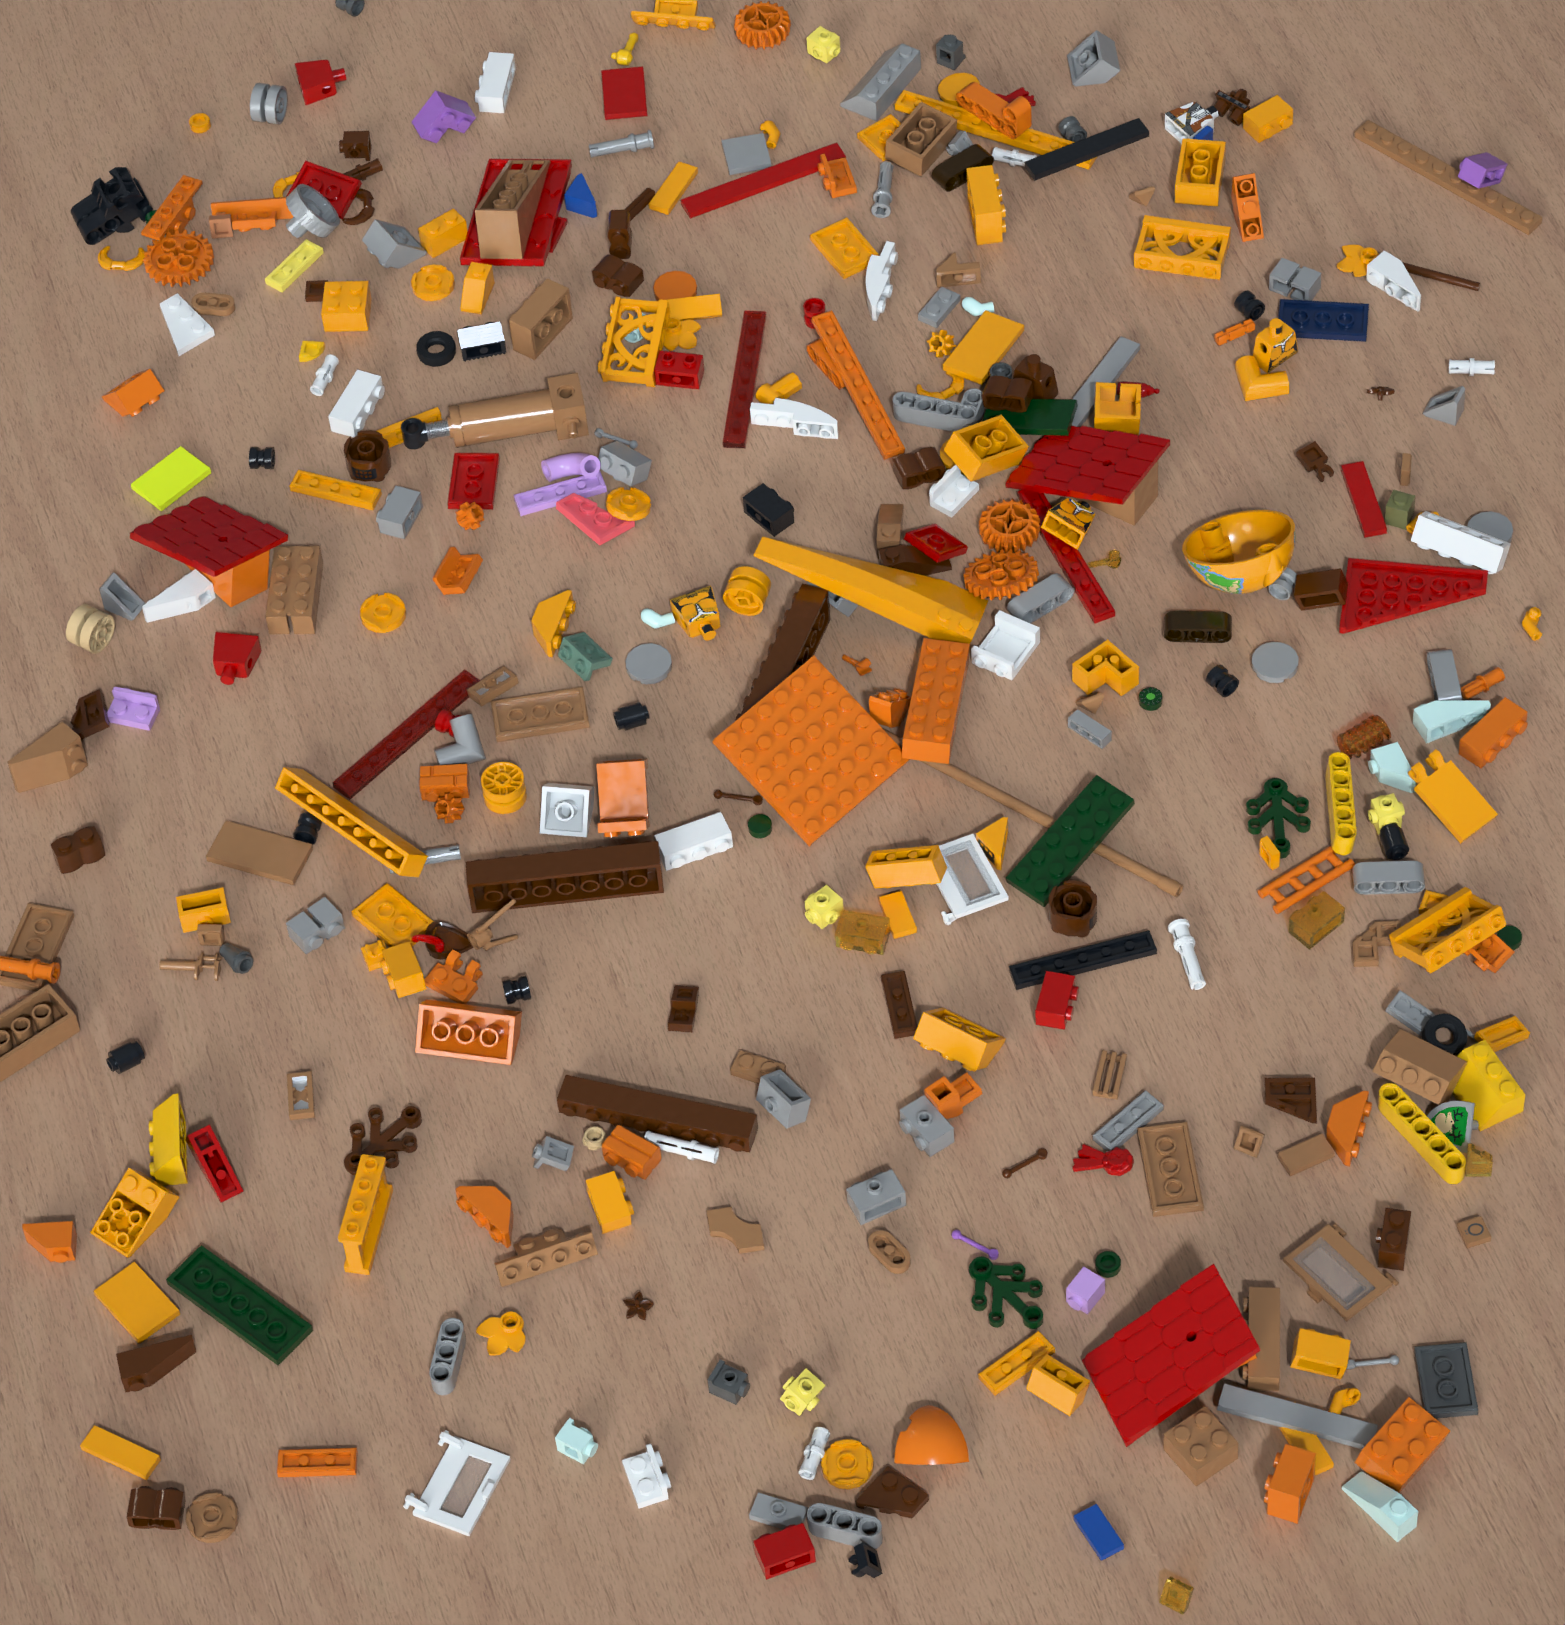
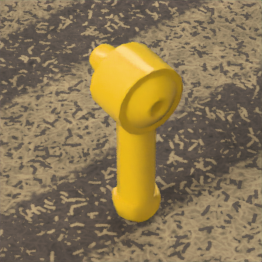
[611,33,638,66]

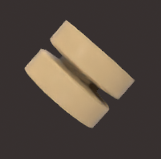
[66,604,115,654]

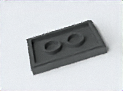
[1414,1342,1478,1418]

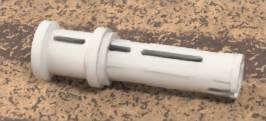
[1168,919,1206,990]

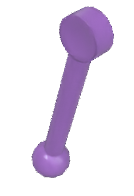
[951,1230,999,1260]

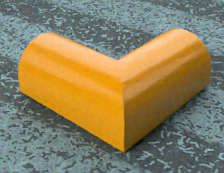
[1235,355,1289,401]

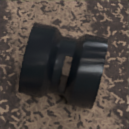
[1234,290,1265,321]
[249,447,275,469]
[1206,665,1239,697]
[293,812,323,845]
[502,975,531,1005]

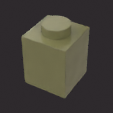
[1385,490,1415,530]

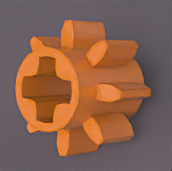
[456,502,484,530]
[434,794,465,824]

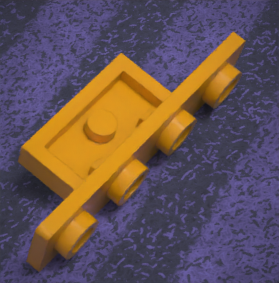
[631,0,716,31]

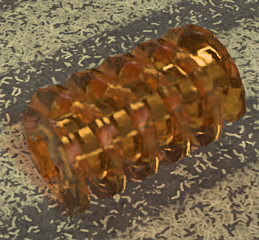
[1337,715,1391,759]

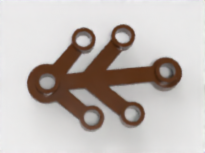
[344,1106,422,1175]

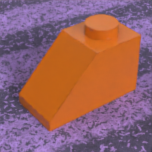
[22,1221,77,1263]

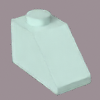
[1368,742,1416,793]

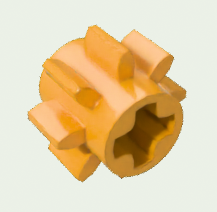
[927,330,956,358]

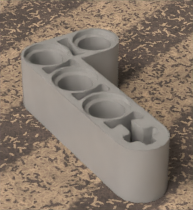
[893,388,984,432]

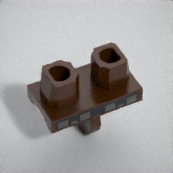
[1214,89,1250,126]

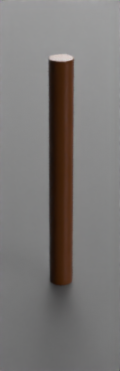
[1402,262,1481,291]

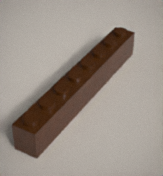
[557,1075,758,1153]

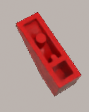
[185,1124,244,1203]

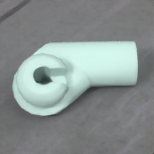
[962,297,994,316]
[641,608,675,628]

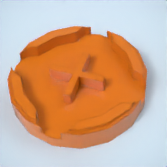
[653,271,697,301]

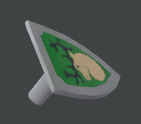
[1427,1101,1479,1154]

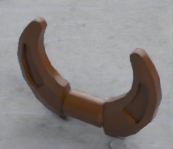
[342,188,375,225]

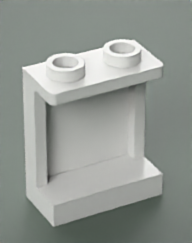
[971,610,1040,680]

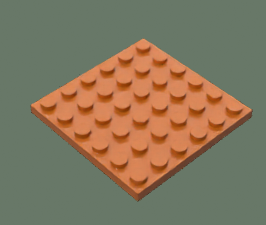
[712,656,910,847]

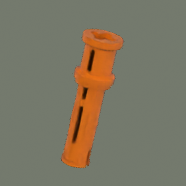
[0,955,60,984]

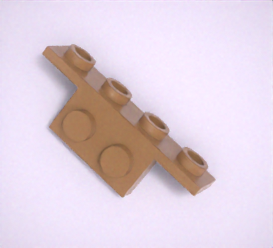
[494,1229,598,1287]

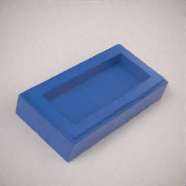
[1074,1504,1124,1561]

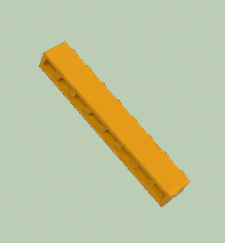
[275,767,428,877]

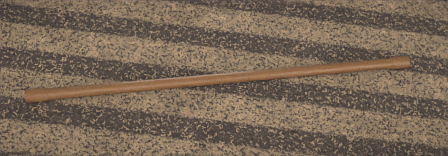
[883,728,1184,898]

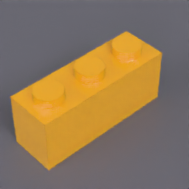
[865,845,947,889]

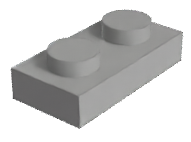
[918,287,960,328]

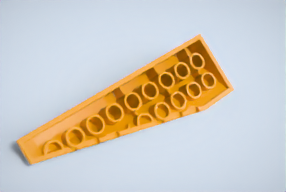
[753,536,988,644]

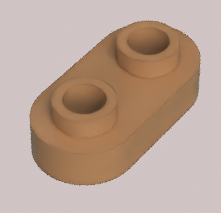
[191,293,235,316]
[868,1230,911,1274]

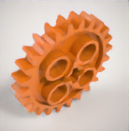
[143,229,214,287]
[963,549,1039,600]

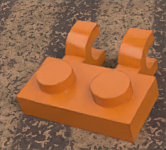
[424,949,483,1004]

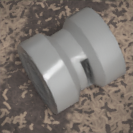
[1269,568,1297,600]

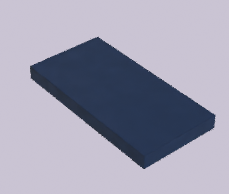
[1278,299,1369,342]

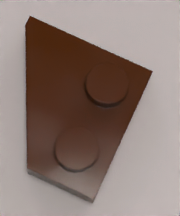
[71,689,110,740]
[1264,1078,1317,1124]
[855,1466,929,1518]

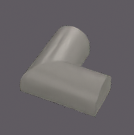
[434,714,486,765]

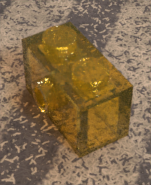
[1289,891,1345,950]
[835,909,890,955]

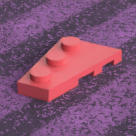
[556,493,635,546]

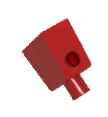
[295,60,347,105]
[213,632,262,685]

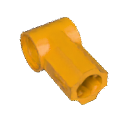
[756,372,802,404]

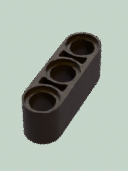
[931,144,994,192]
[1164,611,1232,643]

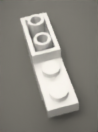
[866,241,898,321]
[750,398,839,439]

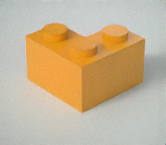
[1072,639,1139,696]

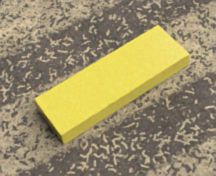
[265,239,324,293]

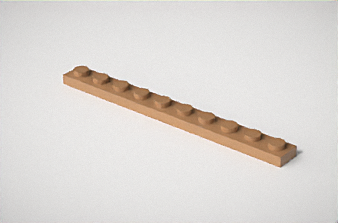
[1355,120,1542,235]

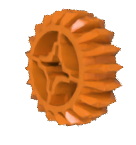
[734,1,791,50]
[979,498,1040,553]

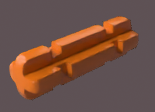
[1214,319,1256,346]

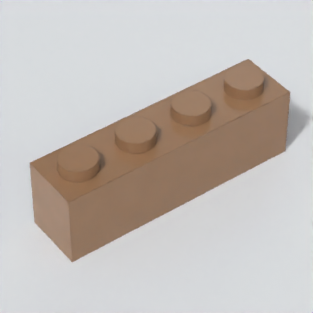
[1242,1287,1280,1391]

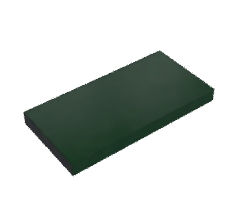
[982,399,1078,436]

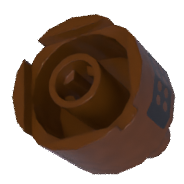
[344,430,391,482]
[1049,880,1097,937]

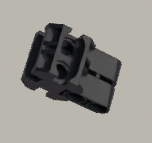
[71,167,153,245]

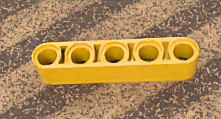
[1325,752,1357,855]
[1378,1083,1466,1184]

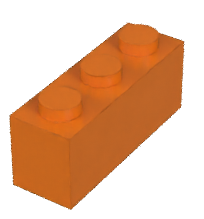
[1459,697,1528,769]

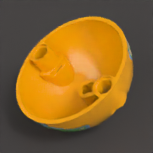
[1182,510,1296,594]

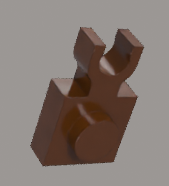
[1296,441,1334,482]

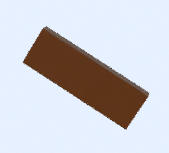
[881,971,918,1039]

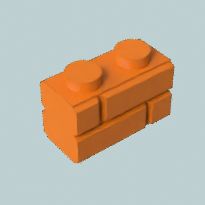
[420,764,470,802]
[602,1125,661,1180]

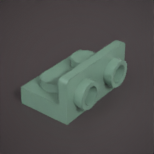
[558,632,613,681]

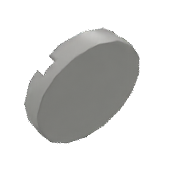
[1467,511,1513,543]
[1252,642,1299,683]
[625,643,672,685]

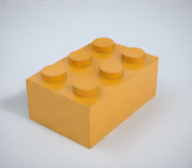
[1175,138,1226,206]
[966,165,1006,245]
[944,415,1029,482]

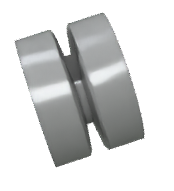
[250,83,288,125]

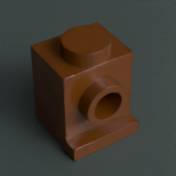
[339,131,372,161]

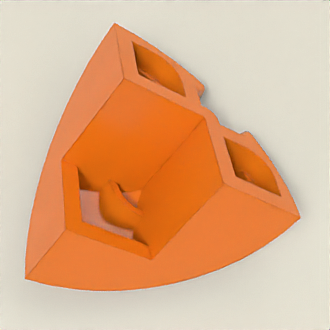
[894,1405,969,1465]

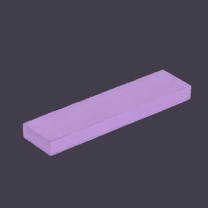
[514,471,607,516]

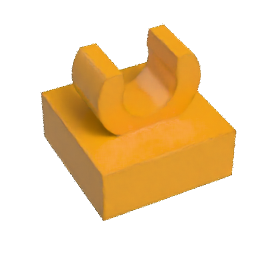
[361,940,387,972]

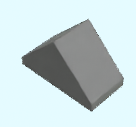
[1423,386,1465,426]
[99,572,146,621]

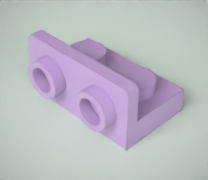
[107,687,160,731]

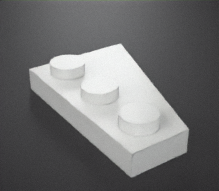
[160,293,215,356]

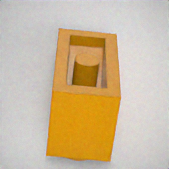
[460,262,495,314]

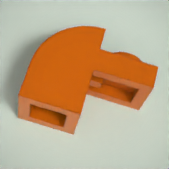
[924,1072,983,1119]

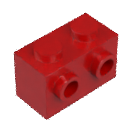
[654,351,704,390]
[1035,971,1079,1030]
[753,1523,816,1580]

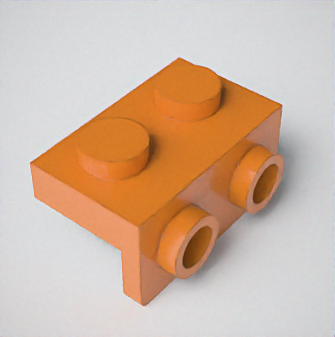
[818,154,857,198]
[433,547,483,595]
[1464,933,1515,973]

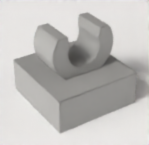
[946,131,973,156]

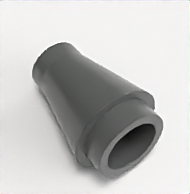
[219,943,253,974]

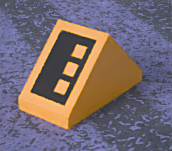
[976,817,1008,870]

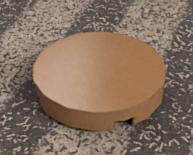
[186,1492,239,1543]

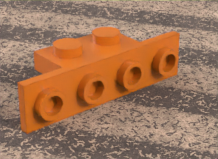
[141,175,203,241]
[211,197,294,232]

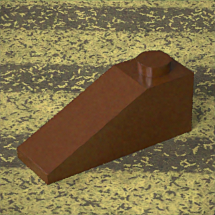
[879,545,952,576]
[116,1335,197,1393]

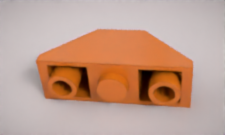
[1231,173,1264,242]
[869,688,911,728]
[1326,1090,1372,1167]
[455,1186,514,1248]

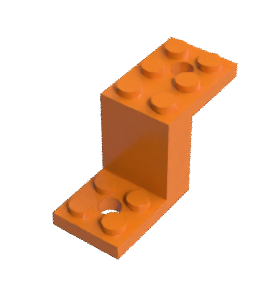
[596,758,650,837]

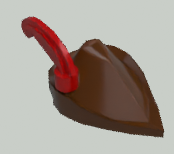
[411,922,474,960]

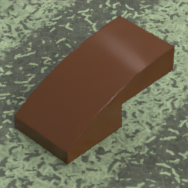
[668,985,699,1033]

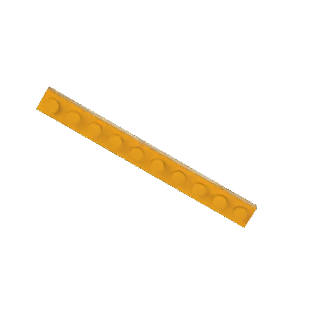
[895,90,1097,169]

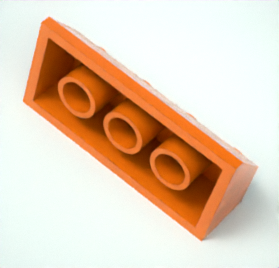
[415,999,522,1065]

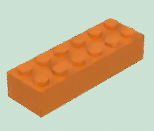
[902,638,970,764]

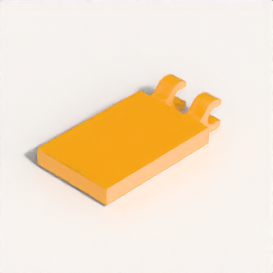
[1408,749,1498,844]

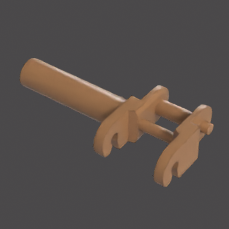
[159,952,221,981]

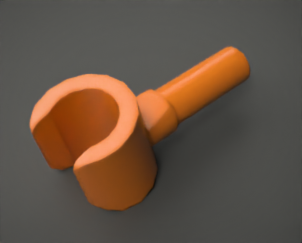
[842,655,872,676]

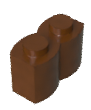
[608,210,632,259]
[592,255,644,297]
[982,376,1034,412]
[893,447,945,489]
[51,826,105,874]
[127,1486,186,1530]

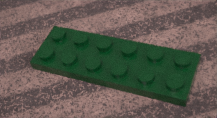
[1006,775,1135,907]
[166,1245,313,1365]

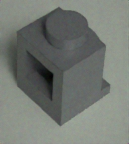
[936,34,966,71]
[707,1360,750,1405]

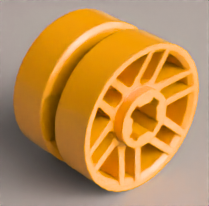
[723,566,771,616]
[481,762,527,814]

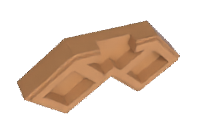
[1352,921,1401,967]

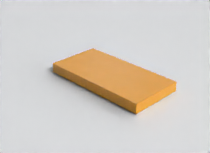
[943,310,1024,385]

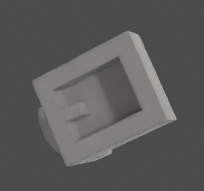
[532,1136,574,1171]

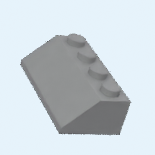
[840,43,921,121]

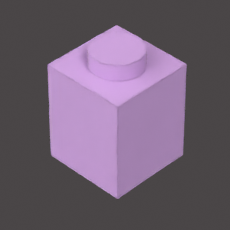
[1066,1267,1105,1315]

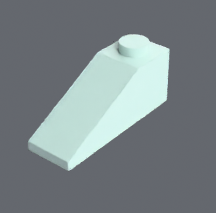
[1413,700,1491,744]
[1342,1471,1418,1542]

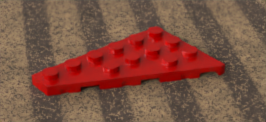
[1339,558,1488,634]

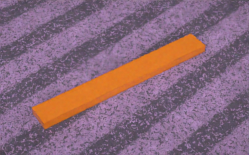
[811,310,905,460]

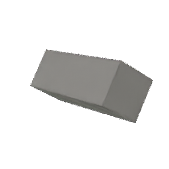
[1068,709,1112,749]

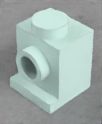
[555,1418,598,1464]

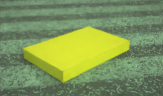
[131,446,211,511]

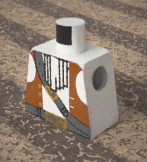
[1165,102,1219,144]

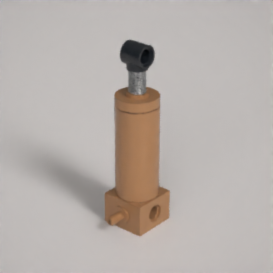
[401,373,589,449]

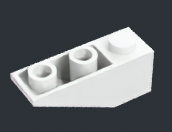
[1366,251,1421,312]
[142,569,216,623]

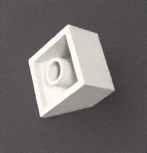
[540,783,594,837]

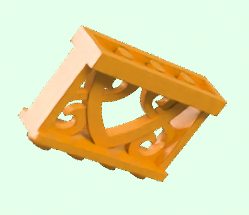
[1134,215,1231,280]
[598,296,670,387]
[1389,887,1506,973]
[338,1154,393,1275]

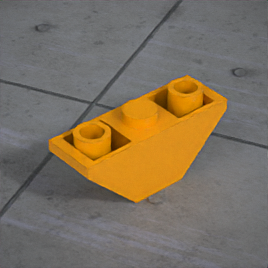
[531,590,576,658]

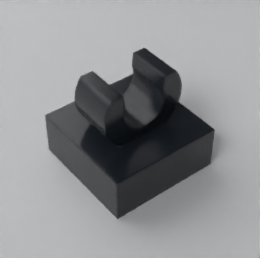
[848,1542,883,1578]

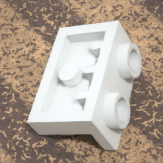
[929,464,979,518]
[622,1444,671,1509]

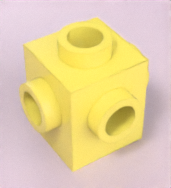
[807,26,841,63]
[1368,793,1405,835]
[805,885,844,929]
[780,1368,826,1416]

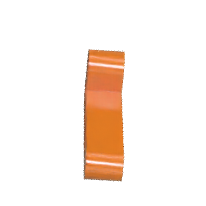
[956,82,1032,139]

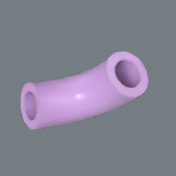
[541,453,601,482]

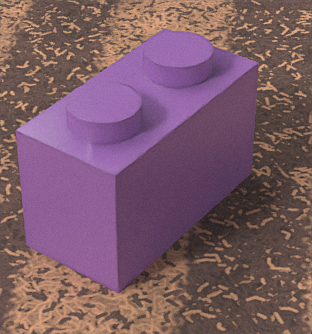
[1458,152,1508,189]

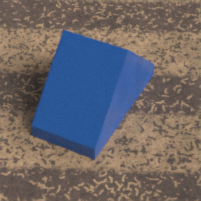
[564,173,597,218]

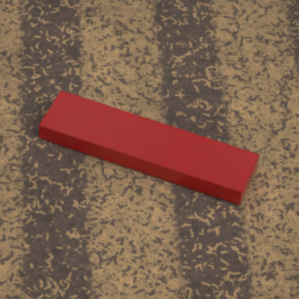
[1341,461,1387,538]

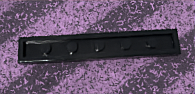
[1025,118,1149,181]
[1009,930,1157,990]

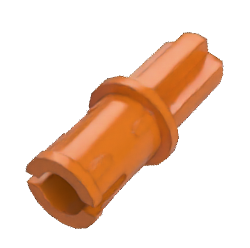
[1461,667,1505,700]

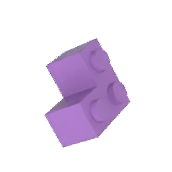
[412,90,476,144]

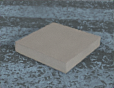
[721,133,771,175]

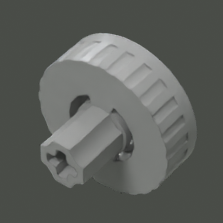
[286,184,340,238]

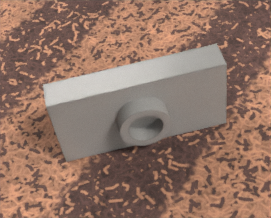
[1385,990,1436,1037]
[749,1493,808,1529]

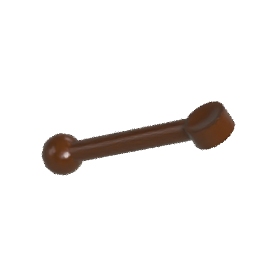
[713,790,763,805]
[1002,1148,1048,1179]

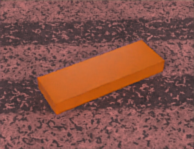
[277,1448,358,1477]

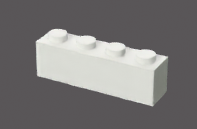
[1411,511,1511,574]

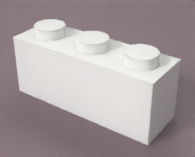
[475,52,516,113]
[328,370,385,437]
[654,812,733,871]

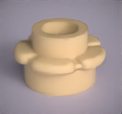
[582,1126,606,1150]

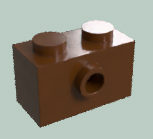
[1294,568,1348,611]
[1376,1208,1411,1271]

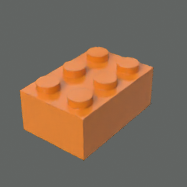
[1354,1397,1450,1493]

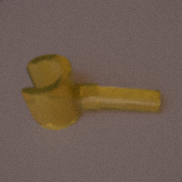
[1088,550,1121,569]

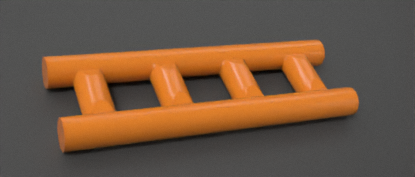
[1257,846,1355,914]

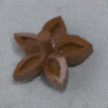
[1367,386,1395,401]
[623,1292,654,1321]

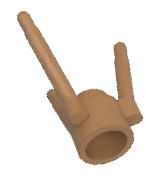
[467,899,518,951]

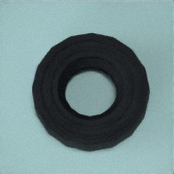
[416,331,456,367]
[1422,1013,1467,1056]

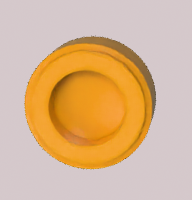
[189,113,211,133]

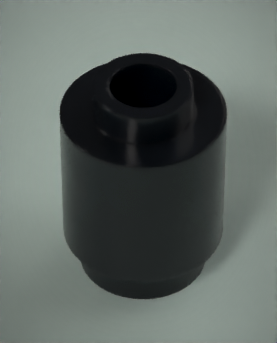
[613,702,650,731]
[1380,823,1409,860]
[106,1041,145,1074]

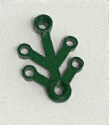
[1246,778,1311,859]
[969,1256,1043,1329]

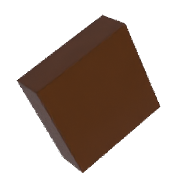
[305,280,328,302]

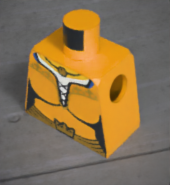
[1253,318,1298,374]
[1041,498,1095,550]
[670,585,720,641]

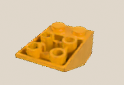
[90,1168,179,1258]

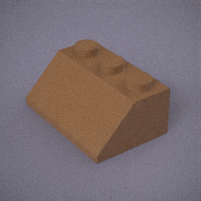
[1372,1029,1468,1105]

